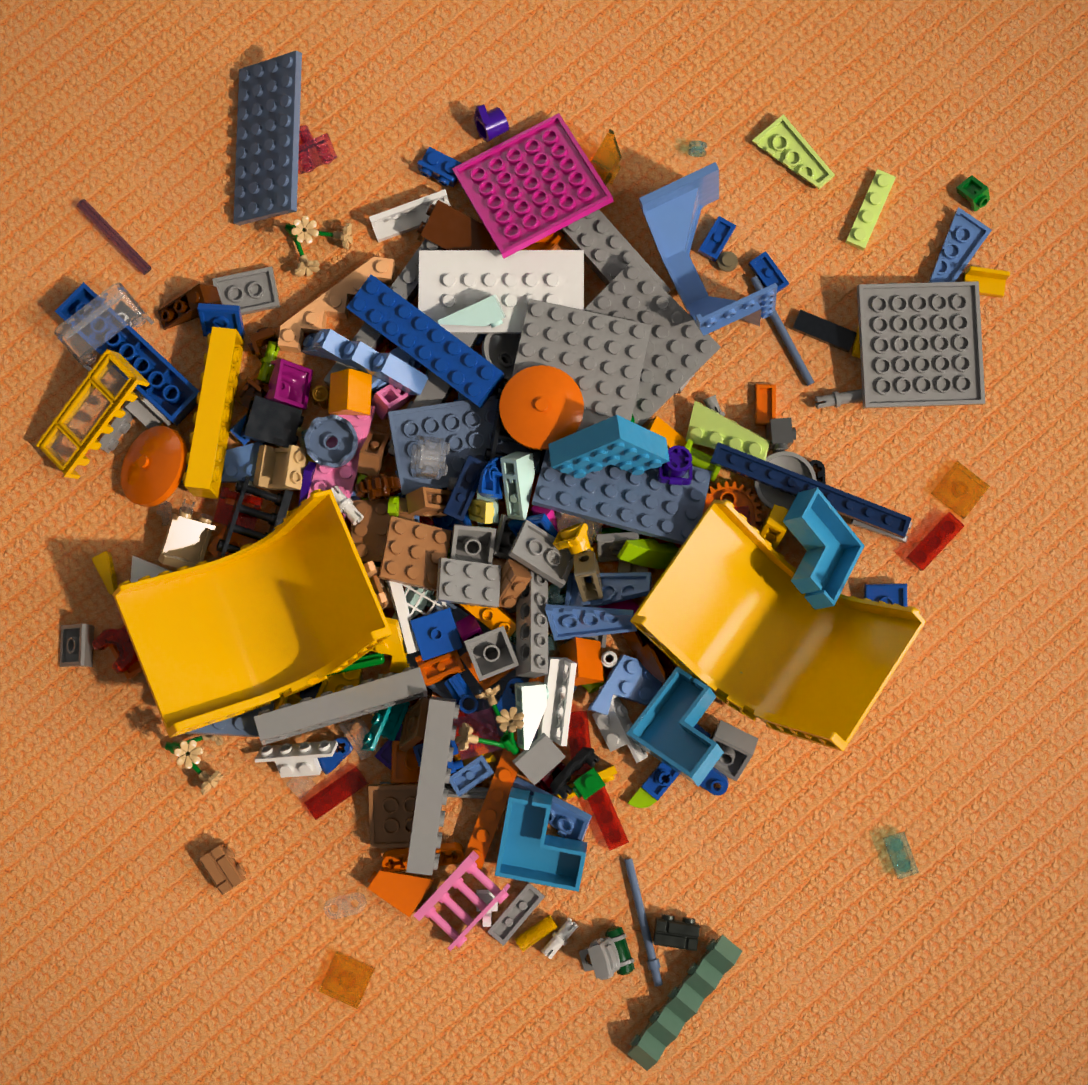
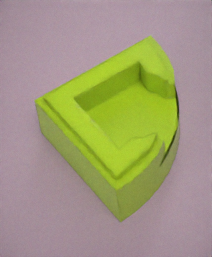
[388,496,399,517]
[628,787,657,808]

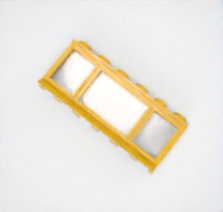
[35,349,150,479]

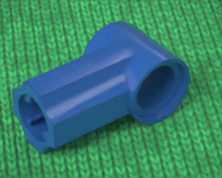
[444,673,479,714]

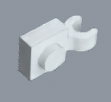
[476,889,498,927]

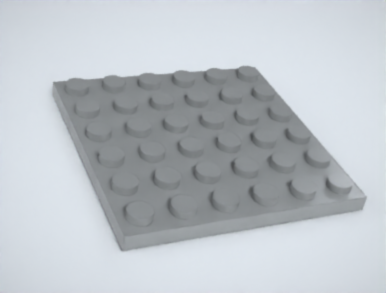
[584,259,721,426]
[857,281,985,409]
[512,299,652,432]

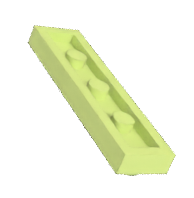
[845,169,896,251]

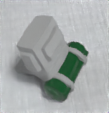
[579,926,635,980]

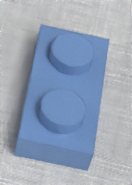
[449,755,494,797]

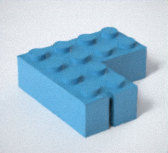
[548,415,670,478]
[783,487,864,610]
[626,666,724,787]
[495,787,588,892]

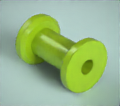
[685,439,721,482]

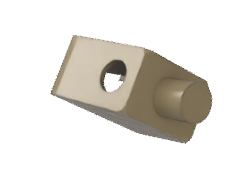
[573,549,603,602]

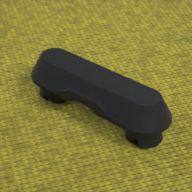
[550,747,599,799]

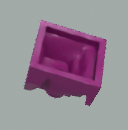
[265,359,313,410]

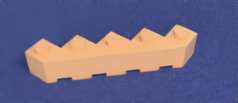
[278,257,396,353]

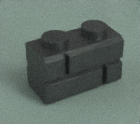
[653,914,700,951]

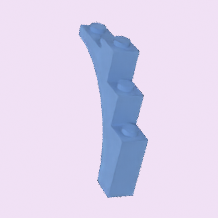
[301,329,428,395]

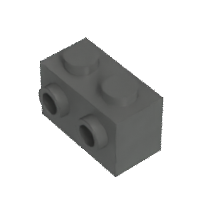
[765,418,796,453]

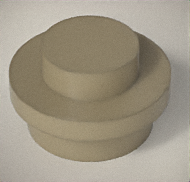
[717,251,738,272]

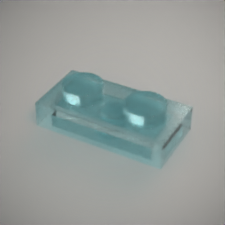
[883,831,919,879]

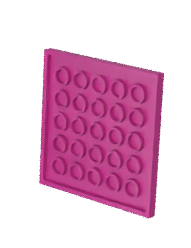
[452,113,614,259]

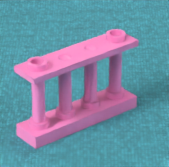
[413,850,510,951]

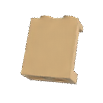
[253,445,307,490]
[158,511,217,568]

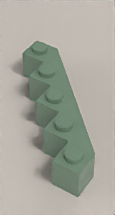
[627,935,742,1071]

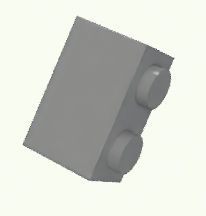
[710,720,758,782]

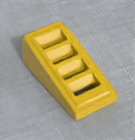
[92,551,118,595]

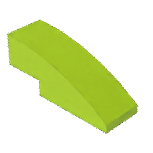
[617,538,679,569]

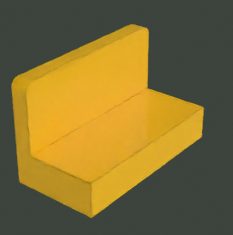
[963,266,1010,298]

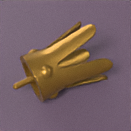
[312,386,330,409]

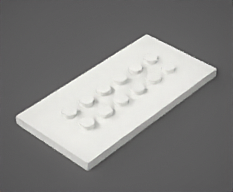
[418,250,584,334]

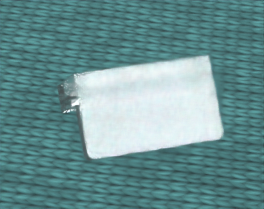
[339,716,381,760]

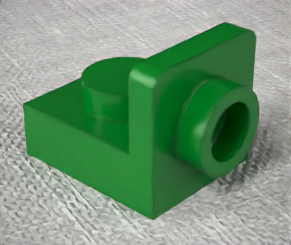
[956,175,990,212]
[572,767,605,800]

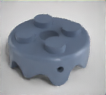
[304,415,358,468]

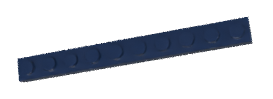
[710,442,911,538]

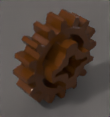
[354,474,401,501]

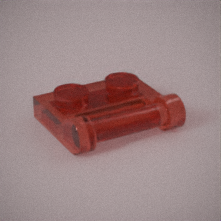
[213,487,263,530]

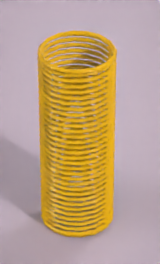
[515,915,558,952]

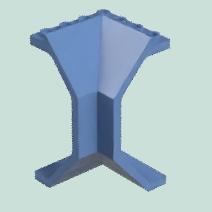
[639,162,778,336]

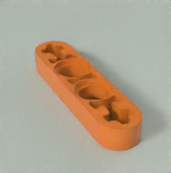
[382,842,464,872]

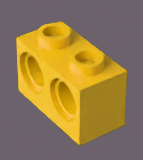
[759,504,789,550]

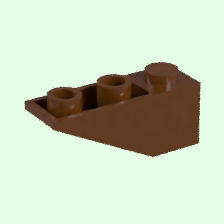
[158,284,222,330]

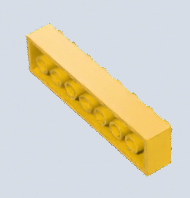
[183,327,245,499]

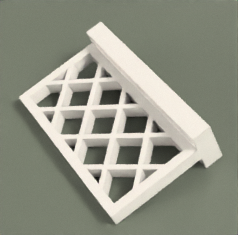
[387,580,447,654]

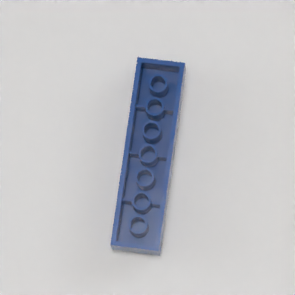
[346,274,506,408]
[55,282,200,426]

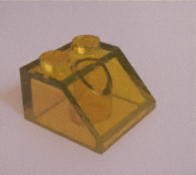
[591,129,622,186]

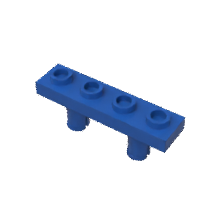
[641,723,711,800]

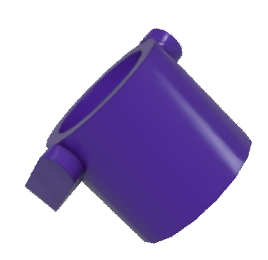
[474,104,509,142]
[658,445,693,485]

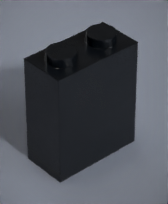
[240,395,304,448]

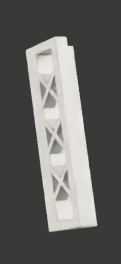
[369,189,451,243]
[537,657,577,746]

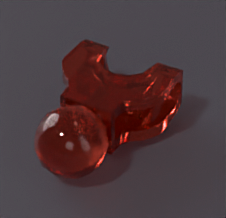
[92,625,138,674]

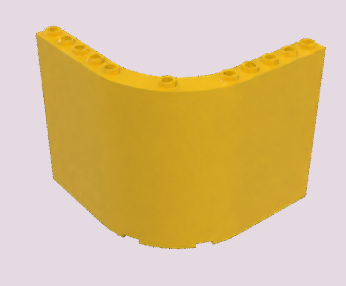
[113,489,392,738]
[630,499,926,752]

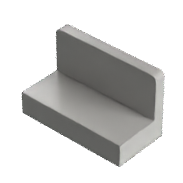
[123,390,172,429]

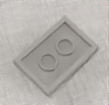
[212,266,281,315]
[508,520,578,588]
[436,558,501,608]

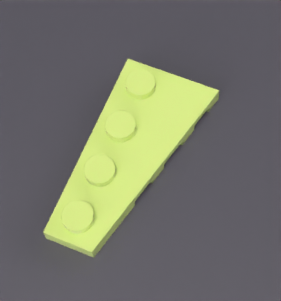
[752,114,835,190]
[685,401,770,460]

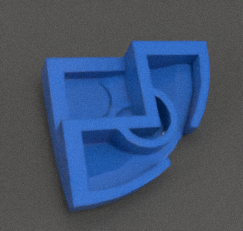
[478,456,504,500]

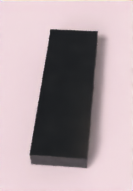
[792,309,857,353]

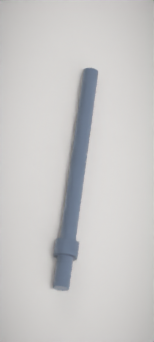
[750,276,815,386]
[624,858,663,987]

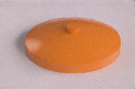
[499,365,584,450]
[121,426,187,507]

